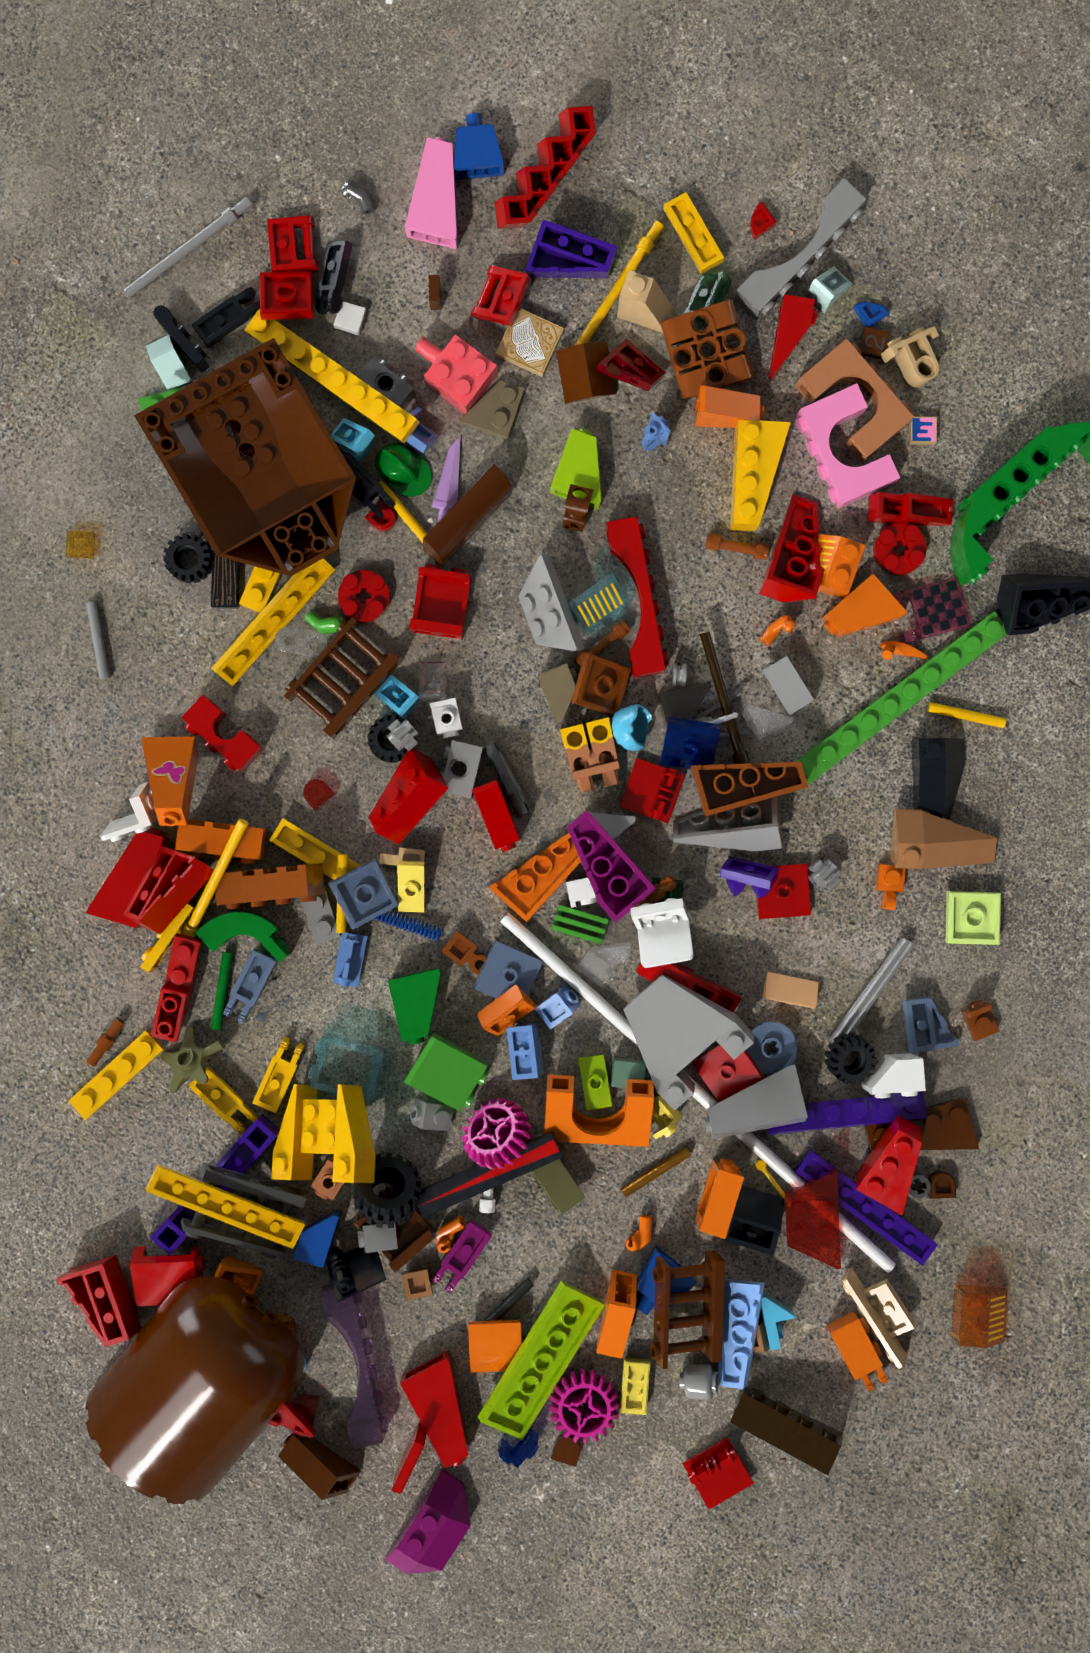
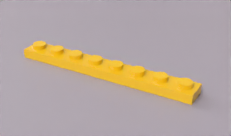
[244,309,420,444]

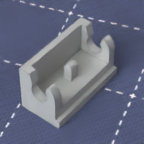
[763,656,814,715]

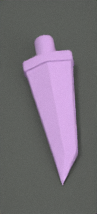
[432,436,461,522]

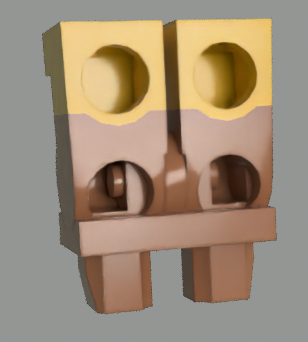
[559,717,620,793]

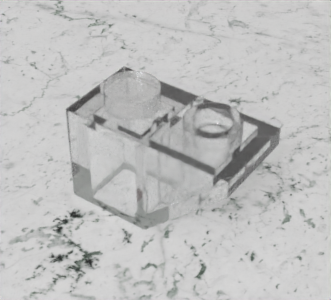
[576,940,633,987]

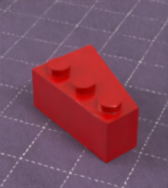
[56,1254,142,1347]

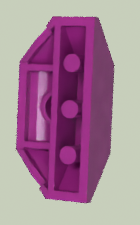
[384,1469,471,1574]

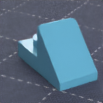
[331,418,375,462]
[760,1291,796,1350]

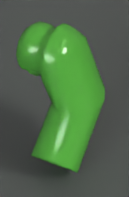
[304,610,344,634]

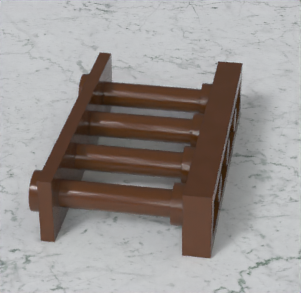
[284,617,402,739]
[650,1250,725,1369]

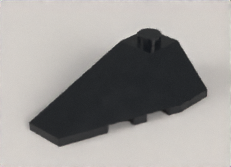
[997,574,1090,635]
[911,738,965,820]

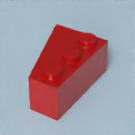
[368,748,448,845]
[123,846,214,934]
[856,1115,922,1215]

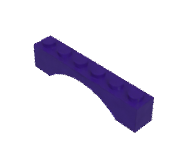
[150,1114,280,1256]

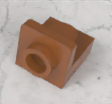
[961,1000,999,1041]

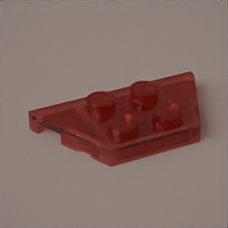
[785,1169,841,1269]

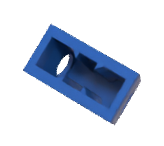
[454,113,504,180]
[636,1245,697,1315]

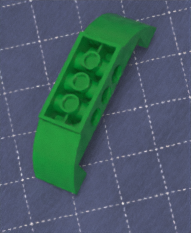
[950,422,1090,587]

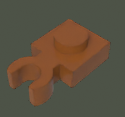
[441,930,487,974]

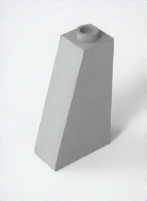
[703,1065,808,1139]

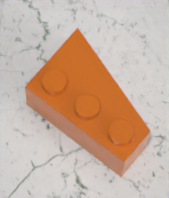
[175,819,268,864]

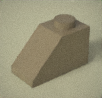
[538,663,578,726]

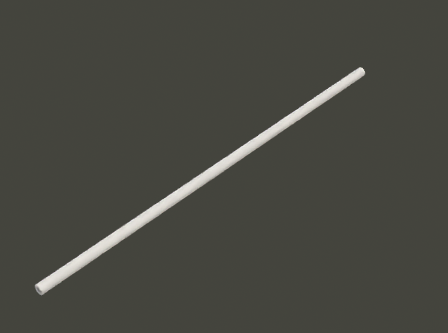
[500,912,896,1273]

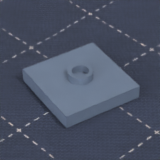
[328,859,399,930]
[474,940,543,998]

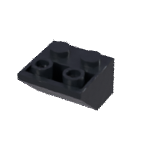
[722,1185,784,1255]

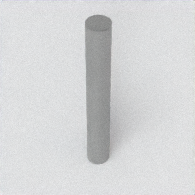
[86,601,110,680]

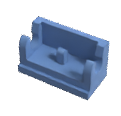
[506,1022,544,1080]

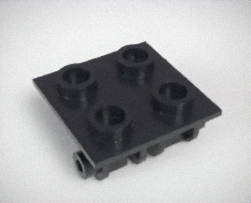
[326,1246,387,1303]

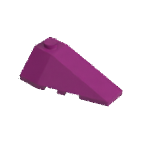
[567,809,656,922]

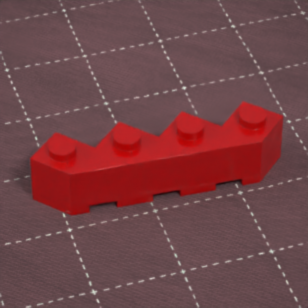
[494,106,595,229]

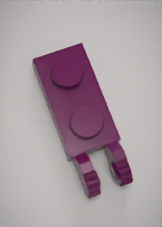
[431,1219,493,1294]

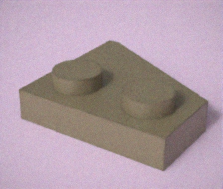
[461,380,525,440]

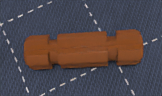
[635,875,677,907]

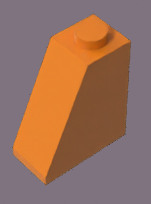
[694,386,764,428]
[822,574,908,638]
[596,1269,637,1359]

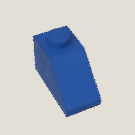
[293,1210,342,1268]

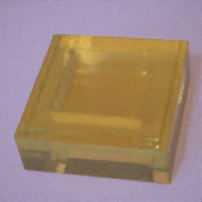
[66,531,95,559]

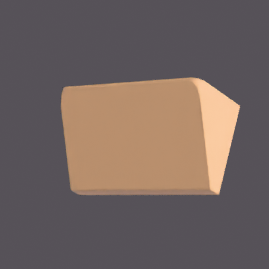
[762,972,819,1009]

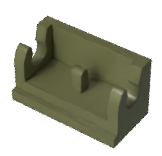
[530,1159,585,1215]

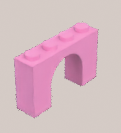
[795,384,900,509]

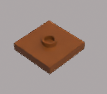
[571,652,632,717]

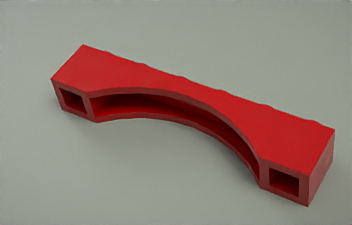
[605,516,669,679]

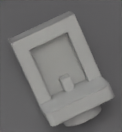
[410,1098,453,1131]

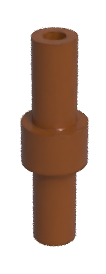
[86,1018,125,1067]

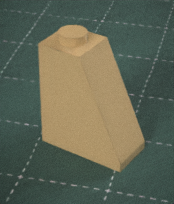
[617,270,674,333]

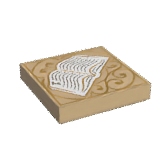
[496,308,564,377]

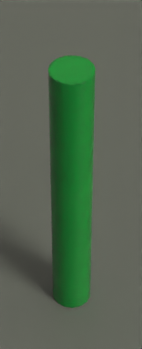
[210,951,233,1030]

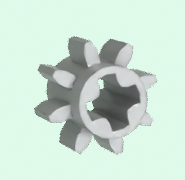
[386,719,419,751]
[808,859,841,891]

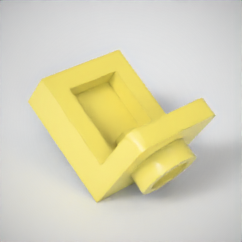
[652,1094,683,1139]

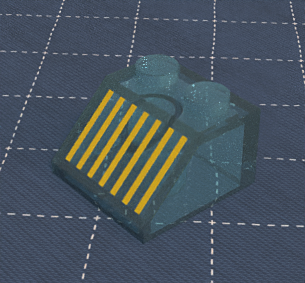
[568,573,629,636]

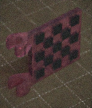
[892,577,971,644]

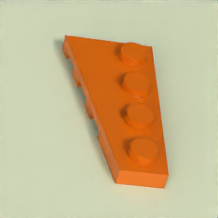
[488,833,582,922]

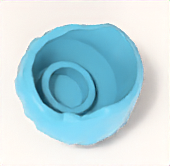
[611,704,652,751]

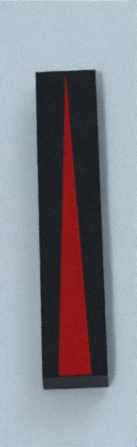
[418,1131,564,1218]

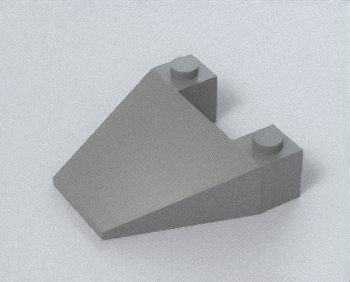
[623,974,754,1110]

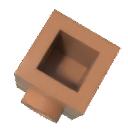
[311,1155,344,1201]

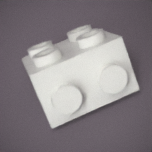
[100,782,157,842]
[631,898,694,968]

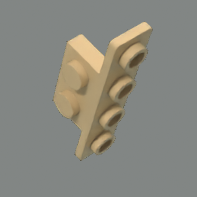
[842,1267,916,1369]

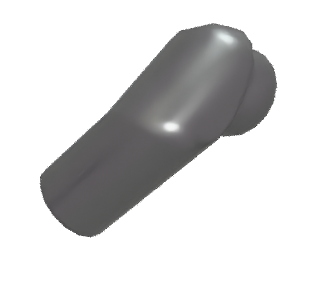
[340,180,375,215]

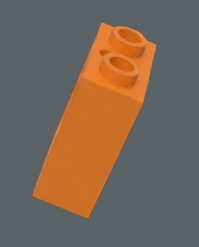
[695,1158,744,1239]

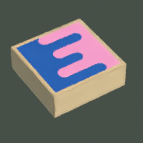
[909,417,937,445]

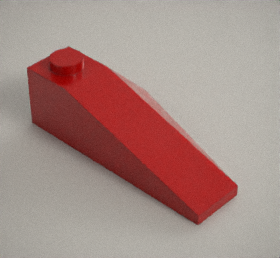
[759,495,823,603]

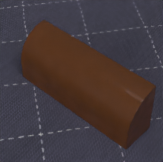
[423,464,512,567]

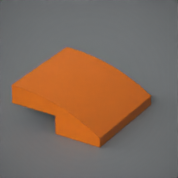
[468,1320,522,1373]

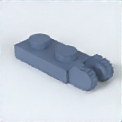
[223,948,277,1024]

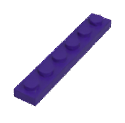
[768,1092,927,1135]
[794,1149,938,1266]

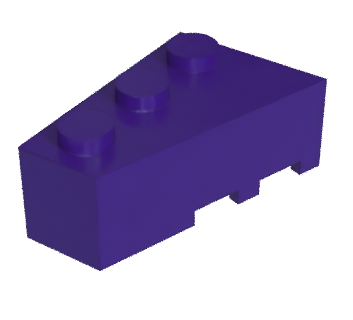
[525,219,617,278]

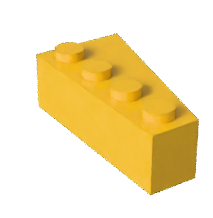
[730,420,791,531]

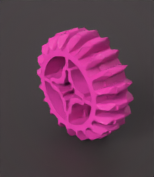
[461,1097,532,1170]
[549,1368,620,1444]

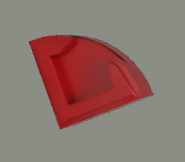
[750,202,777,240]

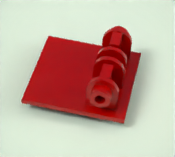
[619,758,685,824]
[682,1437,754,1510]

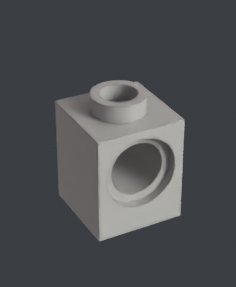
[357,1223,398,1253]

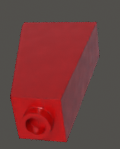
[86,827,169,928]
[400,1351,469,1468]

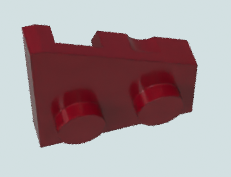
[596,339,666,391]

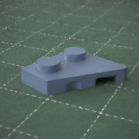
[902,997,960,1053]

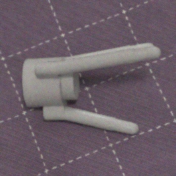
[690,690,749,742]

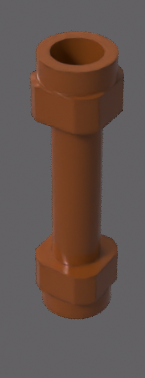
[705,533,769,560]
[573,619,631,669]

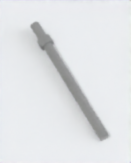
[123,197,253,298]

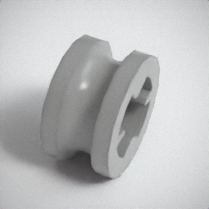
[671,663,687,687]

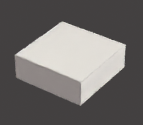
[334,302,367,335]

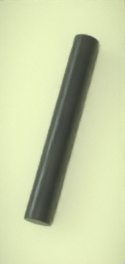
[483,1278,534,1321]

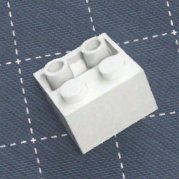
[861,1053,926,1098]

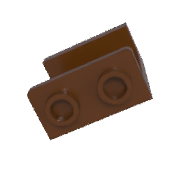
[354,1185,437,1273]

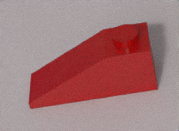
[768,294,818,379]

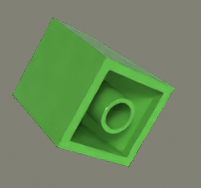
[404,1031,489,1111]

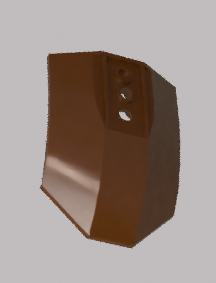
[134,338,356,576]

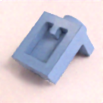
[535,985,581,1030]

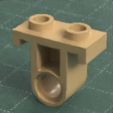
[881,326,939,388]

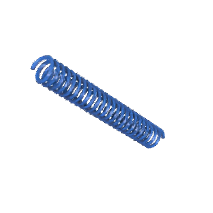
[373,910,444,942]

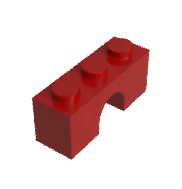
[181,694,265,772]

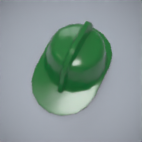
[375,442,432,497]

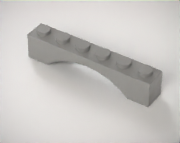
[734,178,866,320]

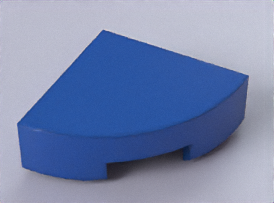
[853,301,890,328]

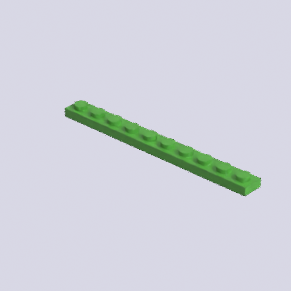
[795,611,1007,785]

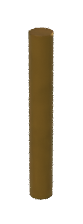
[620,1147,692,1198]

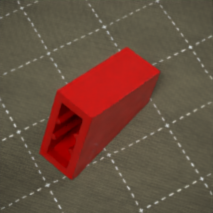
[472,780,520,853]

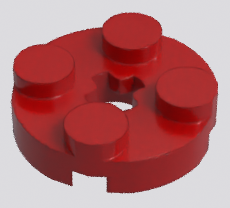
[873,523,927,576]
[338,570,391,623]

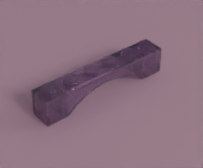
[320,1284,388,1449]

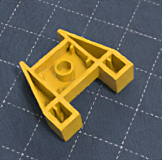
[271,1084,376,1183]

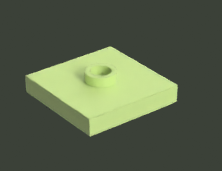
[945,891,1001,945]

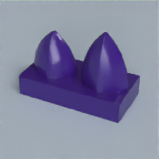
[720,856,779,899]

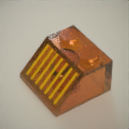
[951,1284,1008,1348]

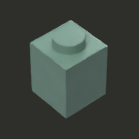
[610,1057,650,1088]

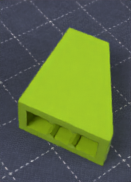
[550,428,601,511]

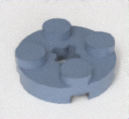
[746,1021,797,1074]

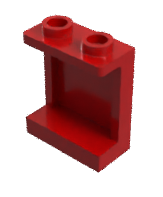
[409,564,471,640]
[130,1245,205,1306]

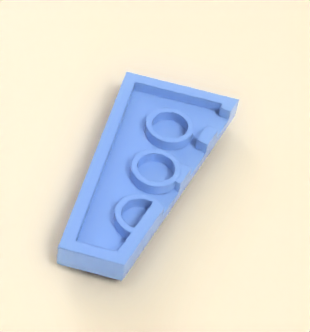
[718,1279,765,1389]

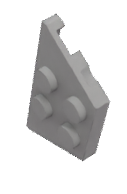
[518,553,584,651]

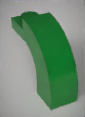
[195,911,291,963]

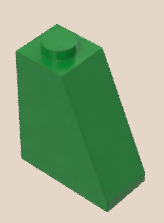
[388,967,442,1045]

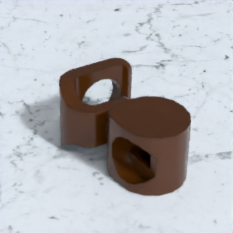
[562,484,593,532]

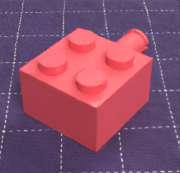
[415,335,498,414]

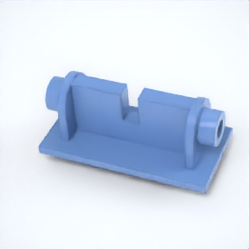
[641,412,671,451]
[333,932,368,987]

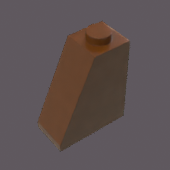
[278,1434,361,1500]

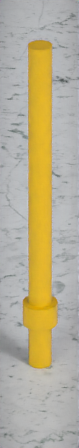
[574,221,664,346]
[181,819,249,938]

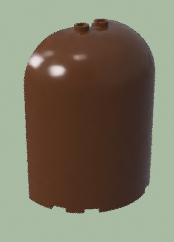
[85,1276,304,1504]

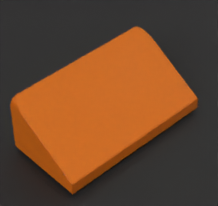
[477,985,537,1037]

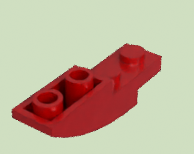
[151,933,202,1043]
[635,961,742,1013]

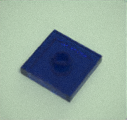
[660,717,721,769]

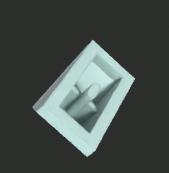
[806,266,852,313]
[146,335,192,391]

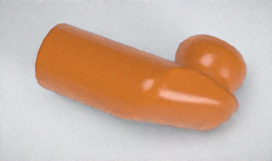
[759,615,796,646]
[436,1216,466,1253]

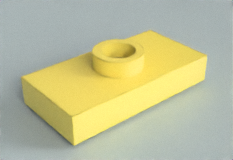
[398,861,425,912]
[620,1357,650,1415]

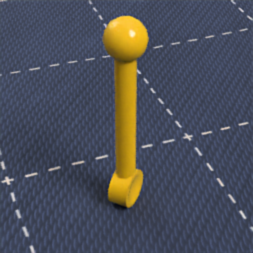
[755,1160,793,1206]

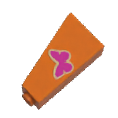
[142,736,199,826]

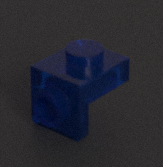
[498,1428,539,1468]

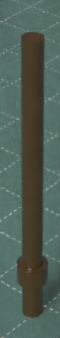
[699,631,750,764]

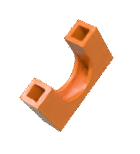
[544,1075,654,1147]

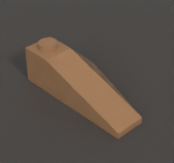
[890,809,997,869]

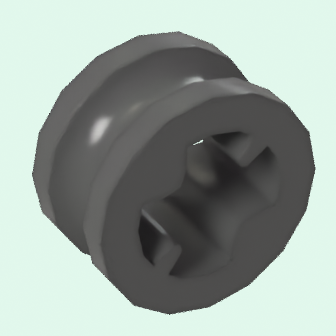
[909,1172,931,1198]

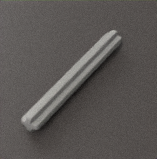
[829,938,914,1045]

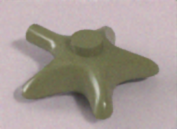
[161,1026,225,1093]

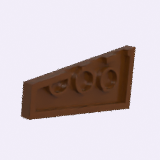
[864,1097,979,1151]

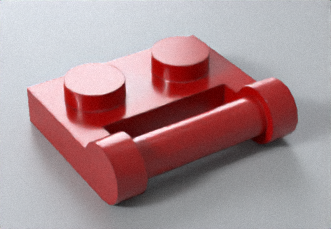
[267,216,319,272]
[471,265,531,327]

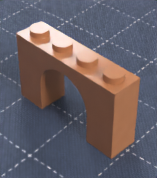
[795,338,914,464]

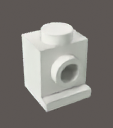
[430,698,463,739]
[566,877,596,908]

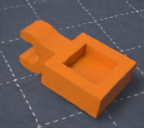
[875,864,906,910]

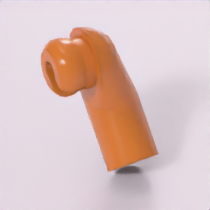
[625,1215,652,1252]

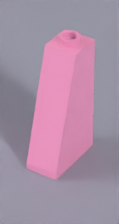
[405,137,458,249]

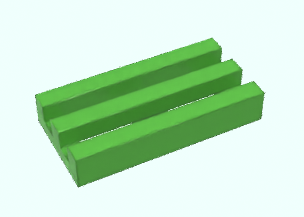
[552,905,609,945]

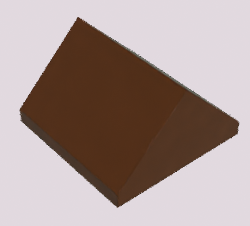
[556,342,616,404]

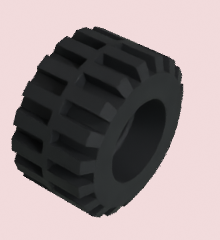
[353,1153,421,1228]

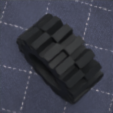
[163,533,212,584]
[367,715,416,763]
[824,1033,877,1085]

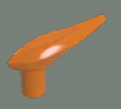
[879,641,927,660]

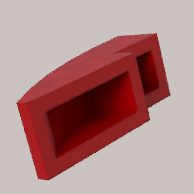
[868,492,953,526]

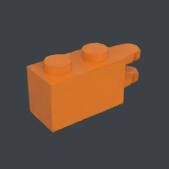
[826,1311,888,1392]

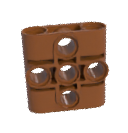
[660,299,754,400]

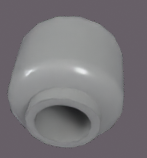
[679,1363,719,1400]

